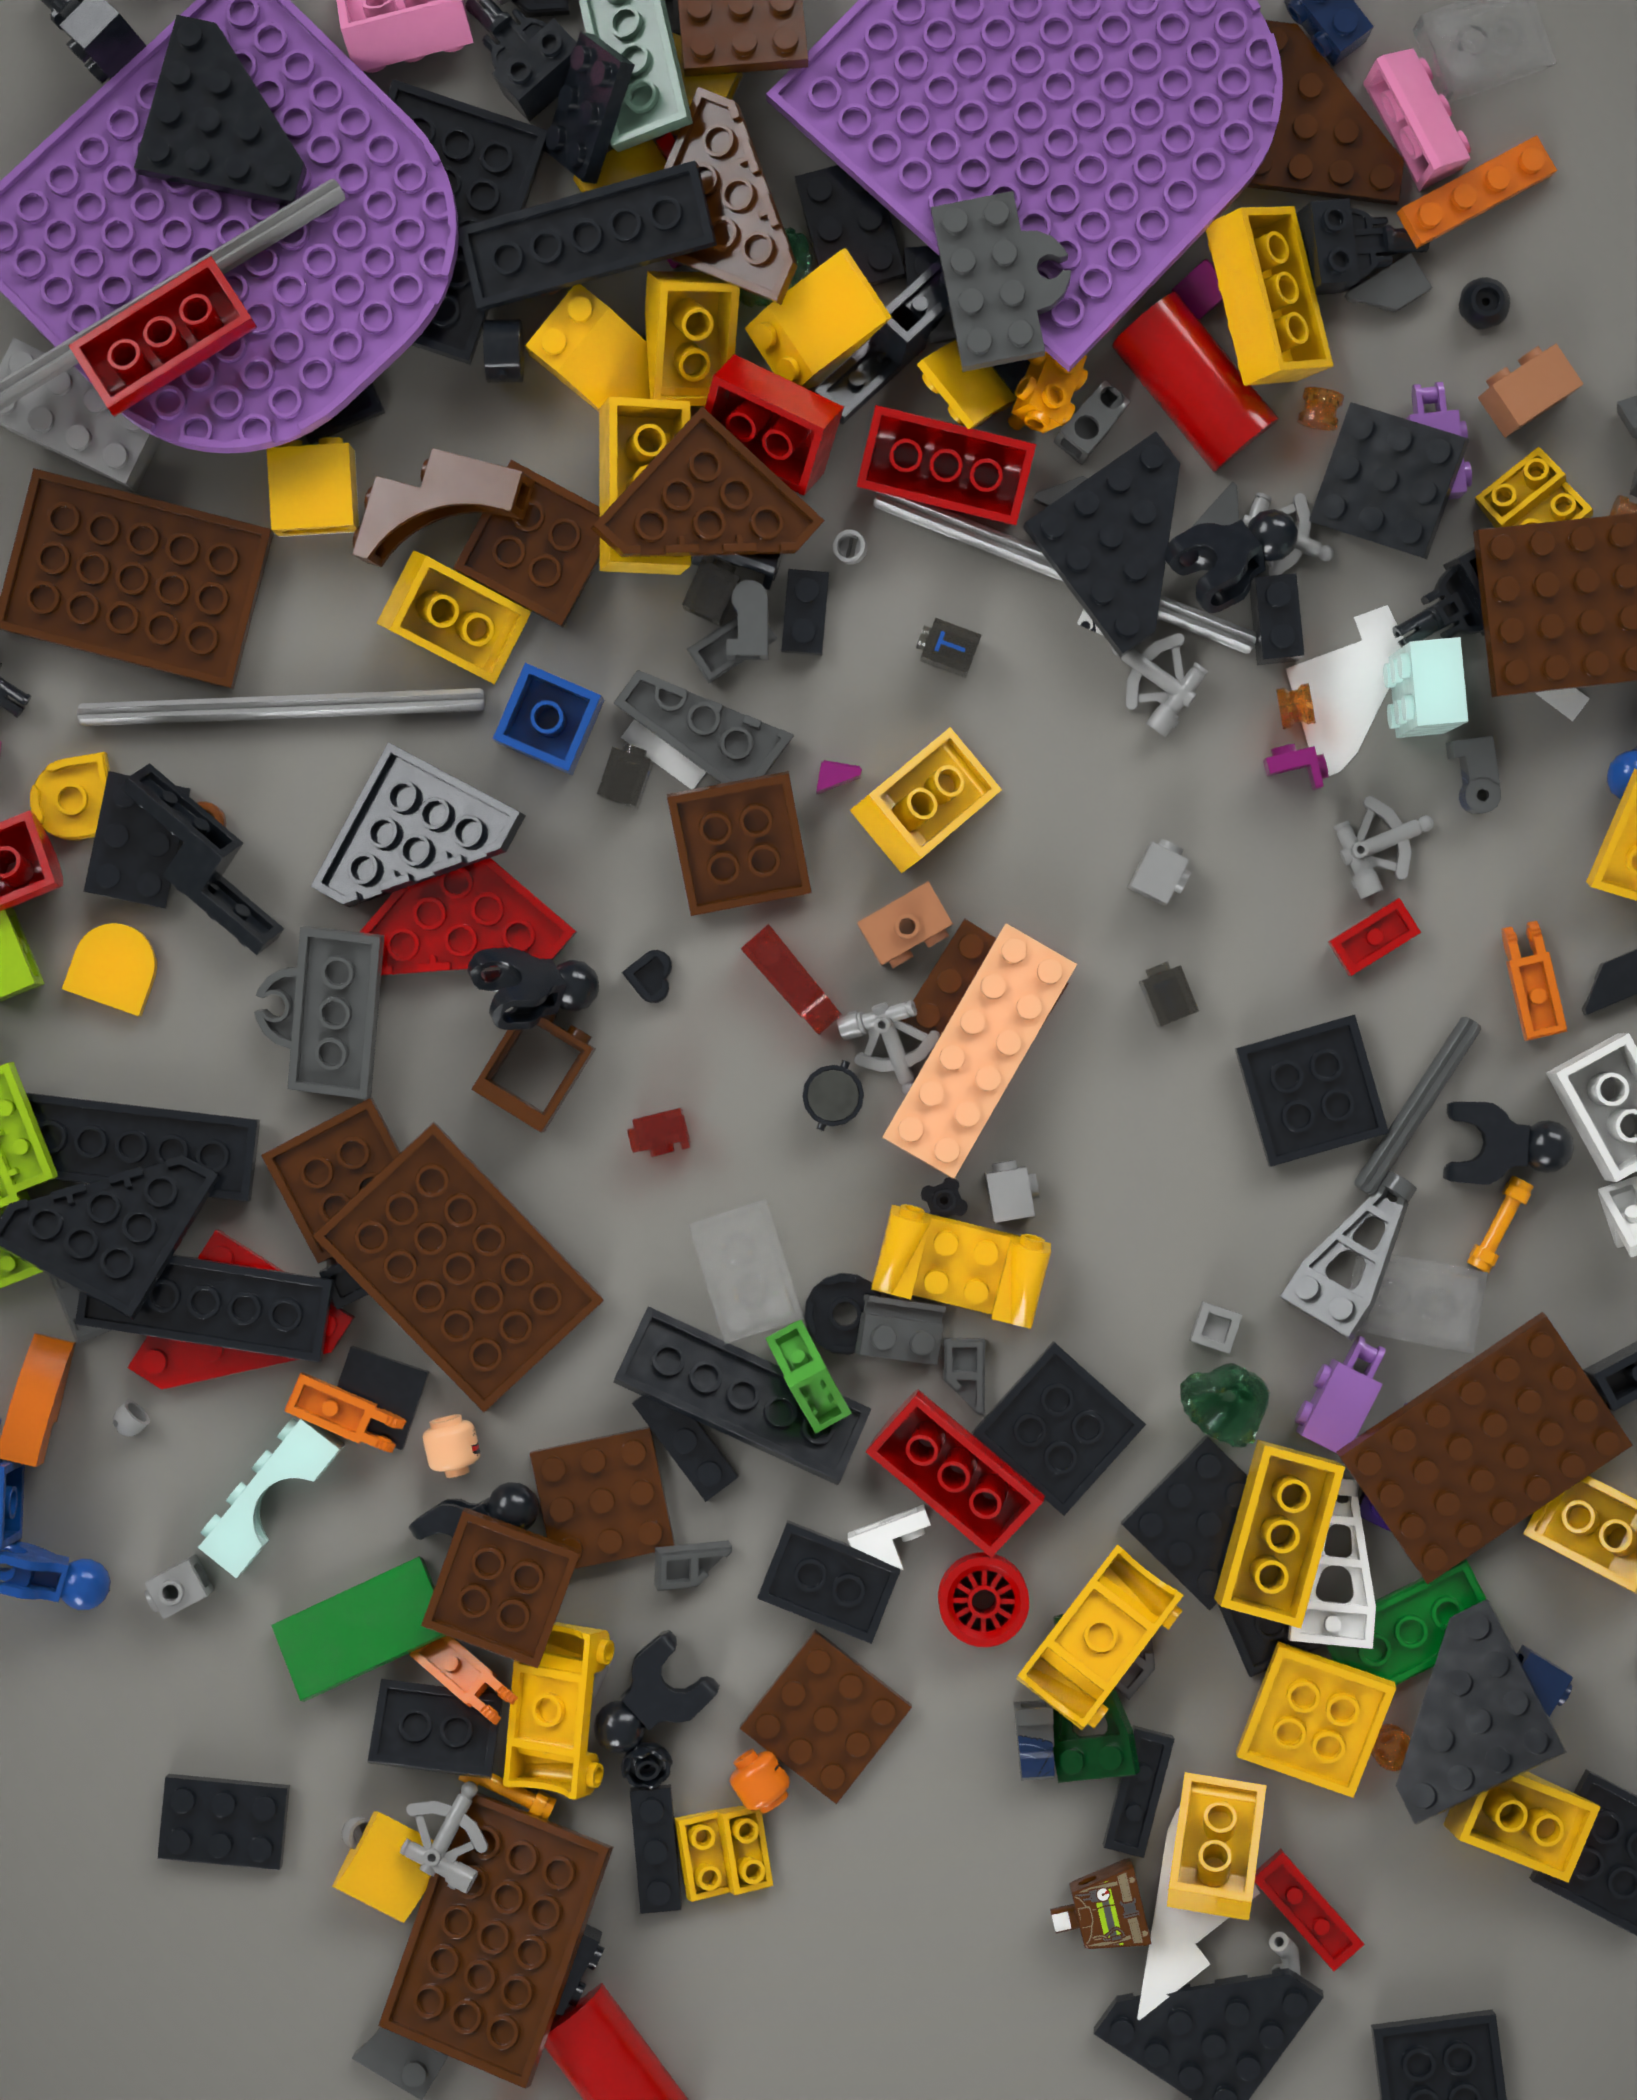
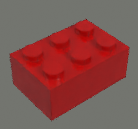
[705,354,844,496]

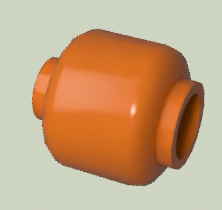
[729,1749,790,1814]

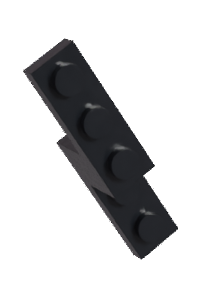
[814,258,950,425]
[121,763,284,955]

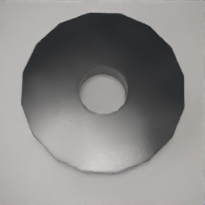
[804,1273,881,1355]

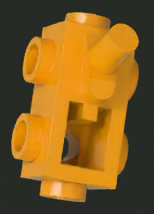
[1008,351,1088,434]

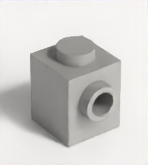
[1127,839,1191,906]
[984,1160,1039,1223]
[145,1554,215,1619]

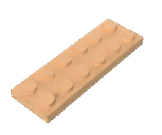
[882,923,1077,1179]

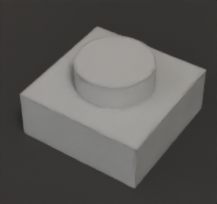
[1189,1301,1243,1354]

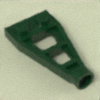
[1053,1614,1140,1783]

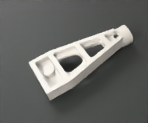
[1288,1478,1376,1649]

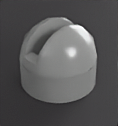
[833,530,868,565]
[113,1400,150,1437]
[341,1817,370,1849]

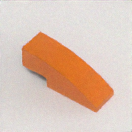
[0,1333,76,1467]

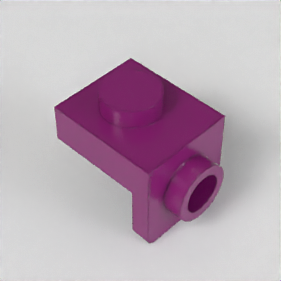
[1263,743,1329,790]

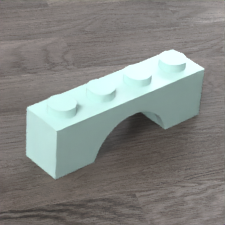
[198,1418,345,1578]

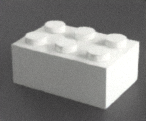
[1546,1033,1637,1182]

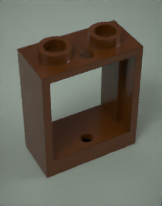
[471,1014,596,1133]

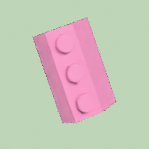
[336,0,474,73]
[1363,48,1471,192]

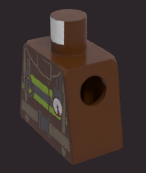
[1050,1858,1152,1949]

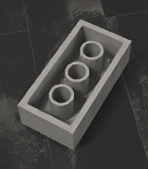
[0,337,161,492]

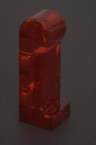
[741,924,842,1035]

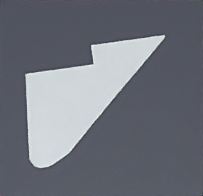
[1286,605,1404,776]
[1137,1806,1260,2020]

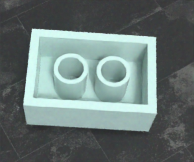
[1383,637,1468,738]

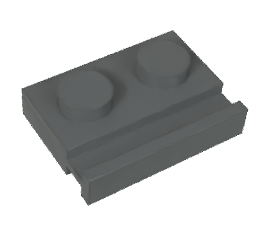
[855,1294,946,1365]

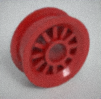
[938,1552,1029,1647]

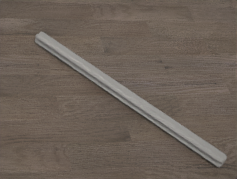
[0,179,345,411]
[873,492,1257,654]
[77,688,485,726]

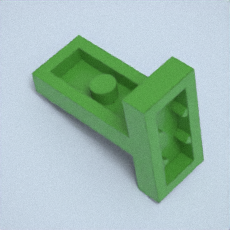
[765,1319,852,1433]

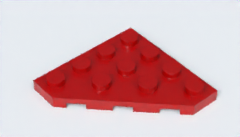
[360,858,577,976]
[127,1229,355,1390]

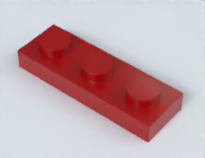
[1254,1848,1365,1971]

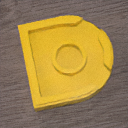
[30,752,110,841]
[62,923,157,1017]

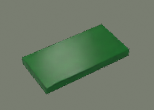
[271,1556,447,1702]
[1325,1559,1486,1685]

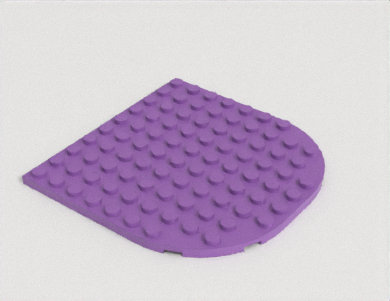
[0,0,459,454]
[766,0,1283,372]

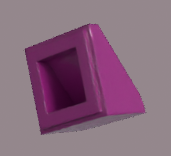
[1171,259,1223,320]
[816,760,862,794]

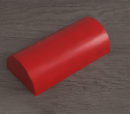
[68,256,257,417]
[1112,291,1279,472]
[856,405,1037,526]
[0,810,63,911]
[865,1389,1045,1558]
[544,1983,688,2100]

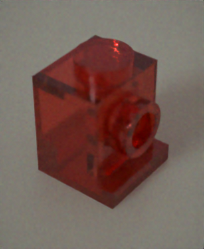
[627,1107,692,1157]

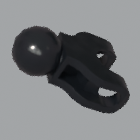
[1165,509,1298,613]
[467,947,599,1030]
[1443,1101,1574,1185]
[409,1482,539,1540]
[594,1630,720,1754]

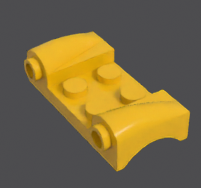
[871,1204,1051,1329]
[1016,1544,1184,1730]
[503,1622,615,1800]

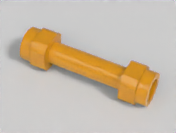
[1467,1175,1534,1274]
[458,1773,557,1820]

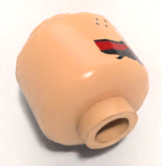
[422,1414,480,1478]

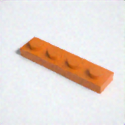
[1396,135,1557,249]

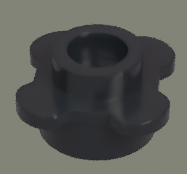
[921,1177,968,1218]

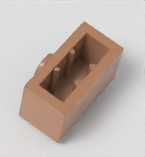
[1478,344,1583,438]
[857,881,953,969]

